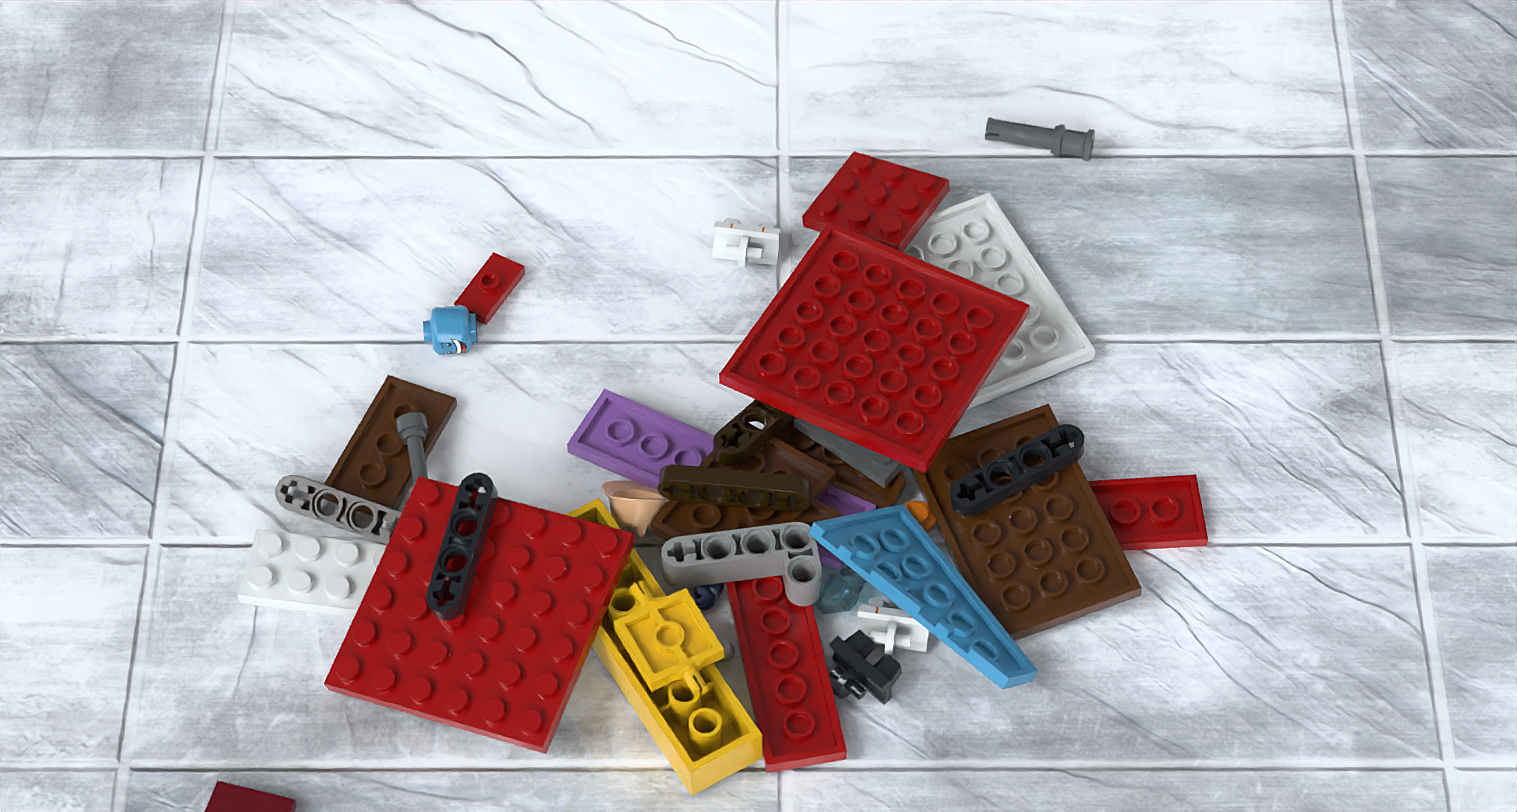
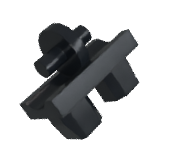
[829,630,902,705]

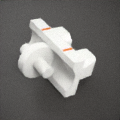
[712,218,781,268]
[856,598,929,657]

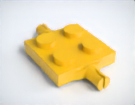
[614,580,724,697]

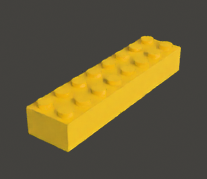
[565,498,762,796]

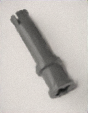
[985,117,1095,161]

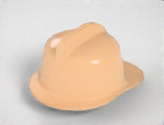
[601,481,670,537]

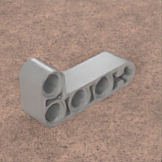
[661,522,822,606]

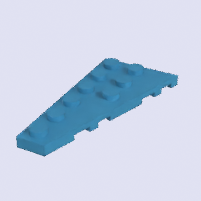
[808,504,1038,690]

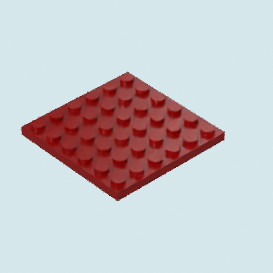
[719,222,1030,473]
[324,476,636,754]

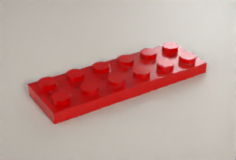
[725,547,847,773]

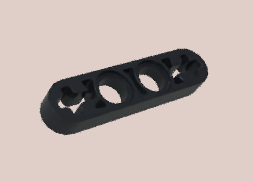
[950,424,1084,516]
[426,473,498,620]

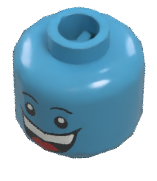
[423,305,478,355]

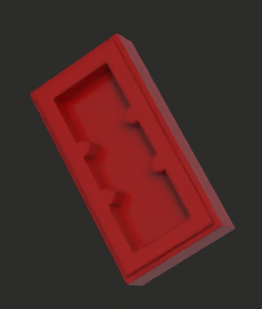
[454,252,525,325]

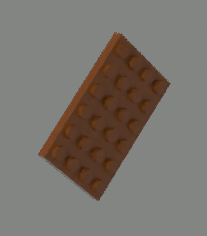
[909,404,1142,641]

